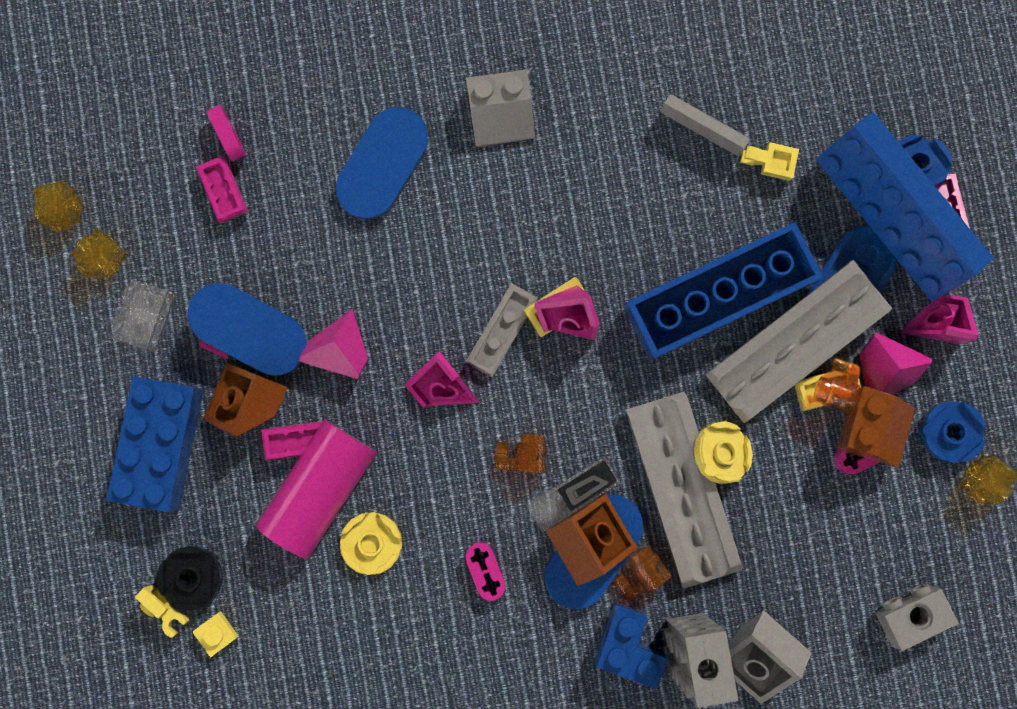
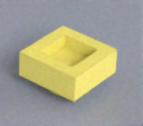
[193,611,239,658]

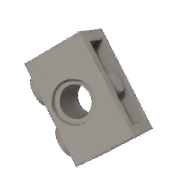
[875,584,959,651]

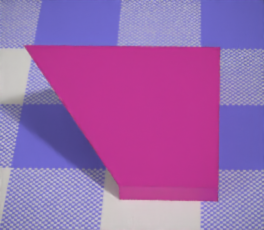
[534,285,599,340]
[900,294,979,345]
[299,309,368,379]
[860,332,932,395]
[405,352,480,409]

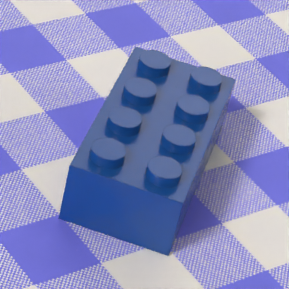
[106,376,204,512]

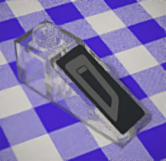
[525,456,621,532]

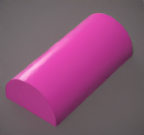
[255,419,377,559]

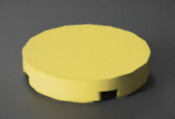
[694,421,753,484]
[340,512,402,575]

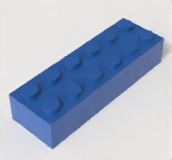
[815,112,994,302]
[623,222,824,361]

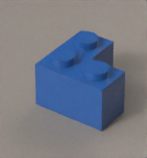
[594,601,668,689]

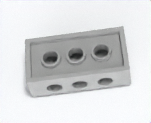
[663,613,738,708]

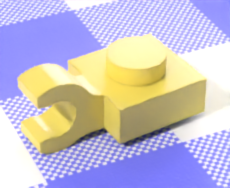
[740,142,799,181]
[135,584,189,638]

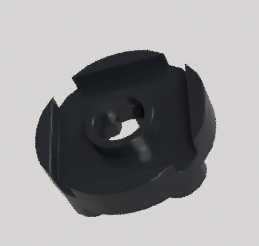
[157,546,223,611]

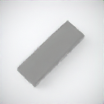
[661,94,749,157]
[466,283,538,378]

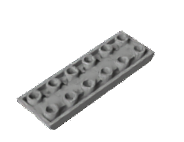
[705,260,892,423]
[625,392,742,589]

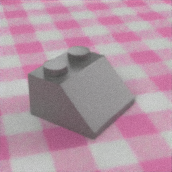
[466,69,535,147]
[728,610,812,704]

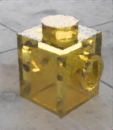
[33,181,83,232]
[71,228,128,281]
[960,455,1017,506]

